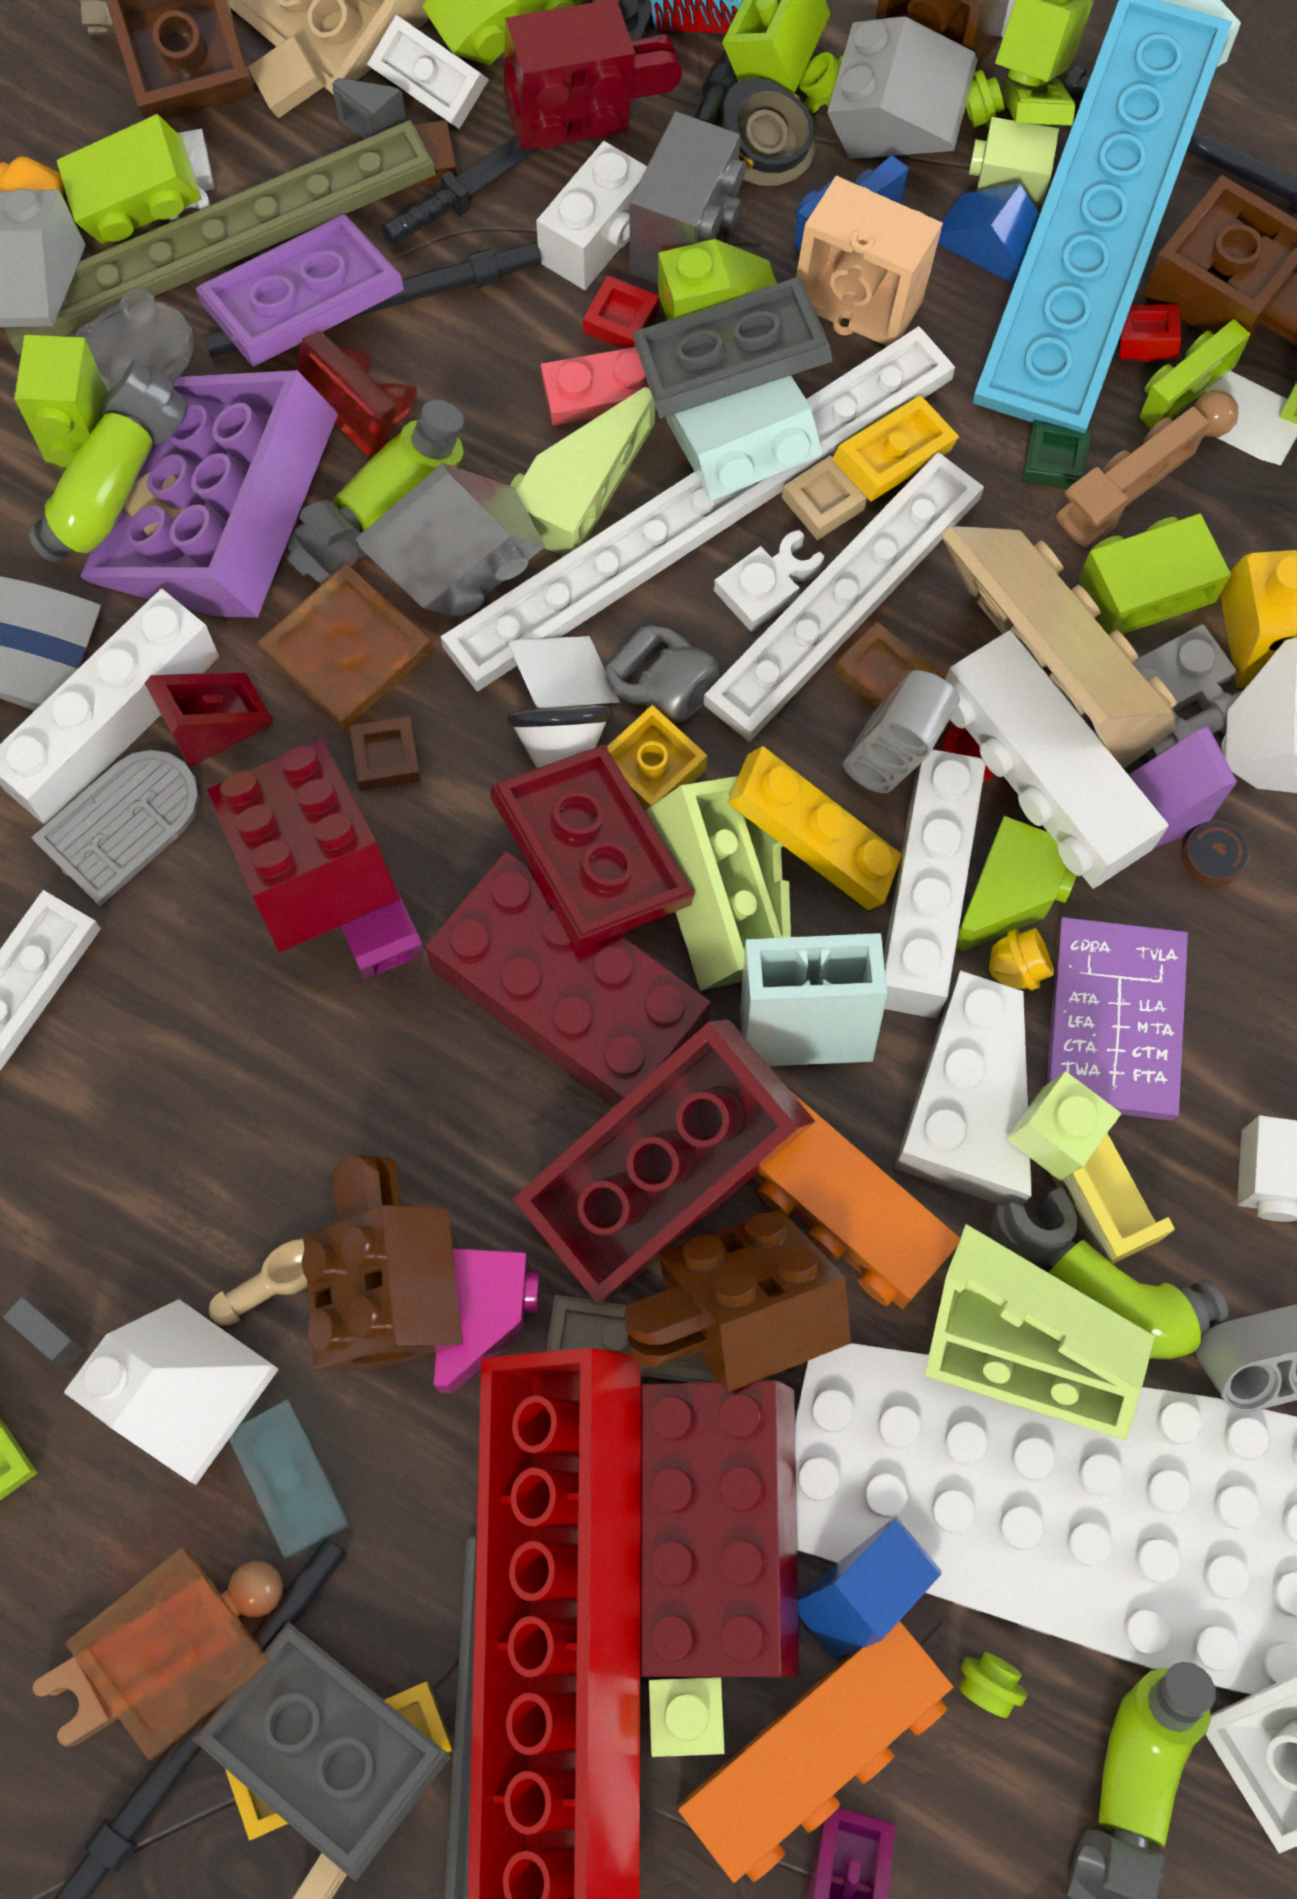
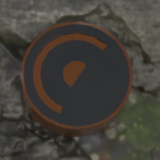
[1182,821,1250,887]

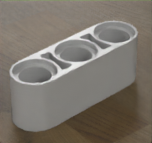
[843,670,960,793]
[1196,1304,1297,1412]

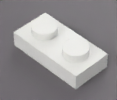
[367,15,489,129]

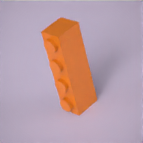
[752,1091,960,1310]
[676,1621,954,1883]

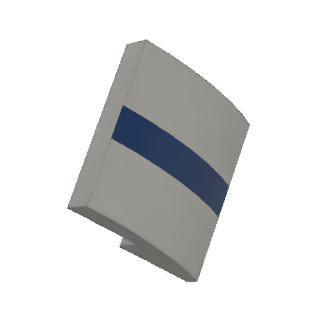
[0,576,101,711]

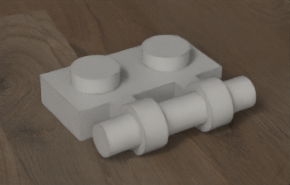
[1132,624,1246,761]

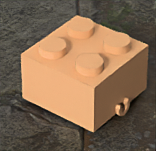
[796,176,943,347]

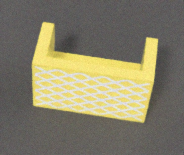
[1049,1121,1175,1264]

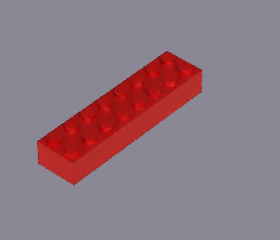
[468,1348,641,1899]

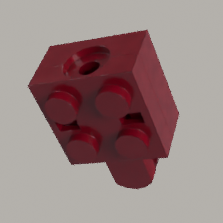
[503,0,682,149]

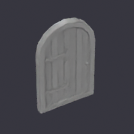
[31,750,200,907]

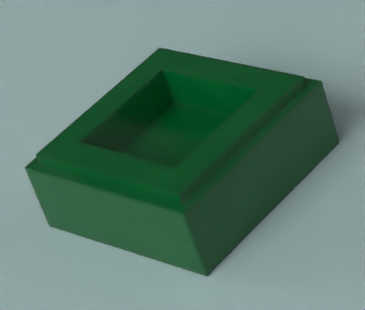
[1022,421,1092,490]

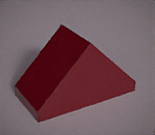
[145,672,273,768]

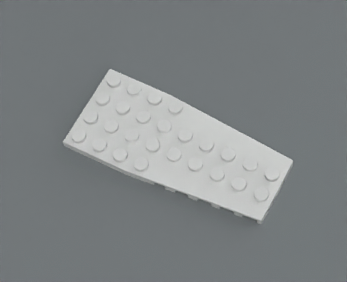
[795,1343,1297,1695]

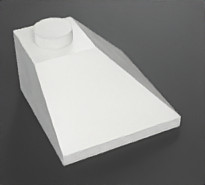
[1222,637,1297,793]
[64,1299,279,1485]
[1206,1674,1297,1853]

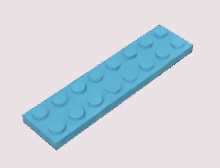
[973,0,1232,434]

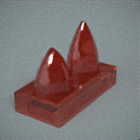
[295,331,417,457]

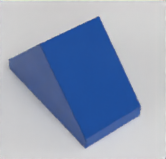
[938,184,1040,285]
[798,1516,942,1660]

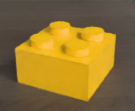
[607,705,708,811]

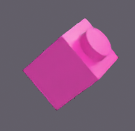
[434,1249,540,1393]

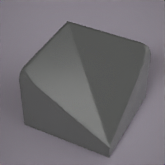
[332,78,406,140]

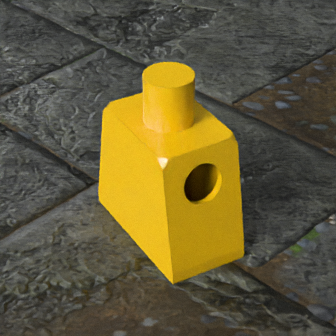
[1220,550,1297,688]

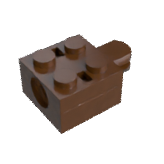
[1143,175,1297,347]
[302,1154,463,1371]
[624,1208,851,1393]

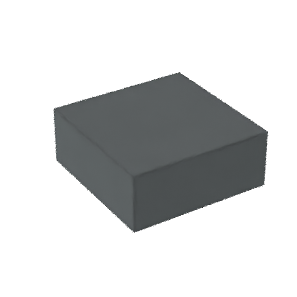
[3,1296,87,1369]

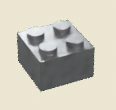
[629,111,746,284]

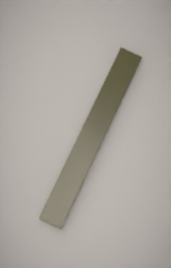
[4,120,436,355]

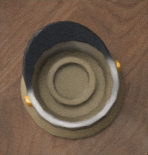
[719,78,816,186]

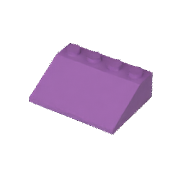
[80,370,338,618]

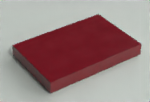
[490,744,695,950]

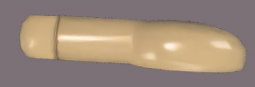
[209,1239,307,1326]

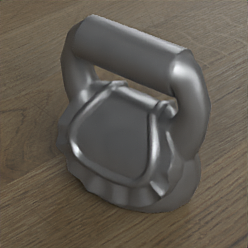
[606,625,719,723]

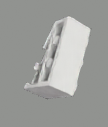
[894,971,1032,1206]

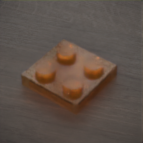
[258,564,433,730]
[65,1548,271,1761]

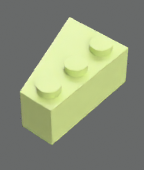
[645,776,791,991]
[925,1224,1155,1440]

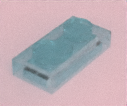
[229,1400,350,1559]

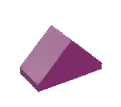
[341,885,422,981]
[804,1808,896,1899]

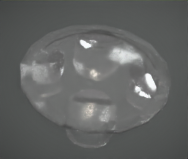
[75,289,194,391]

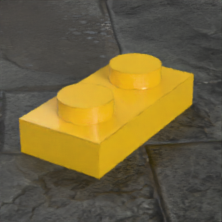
[832,395,959,502]

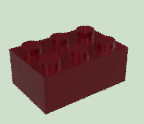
[206,739,400,953]

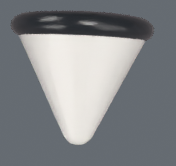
[507,705,612,768]

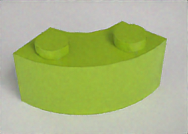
[422,0,583,65]

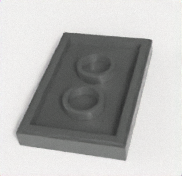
[632,277,833,419]
[192,1622,451,1882]

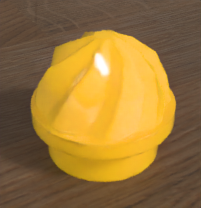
[989,928,1054,991]

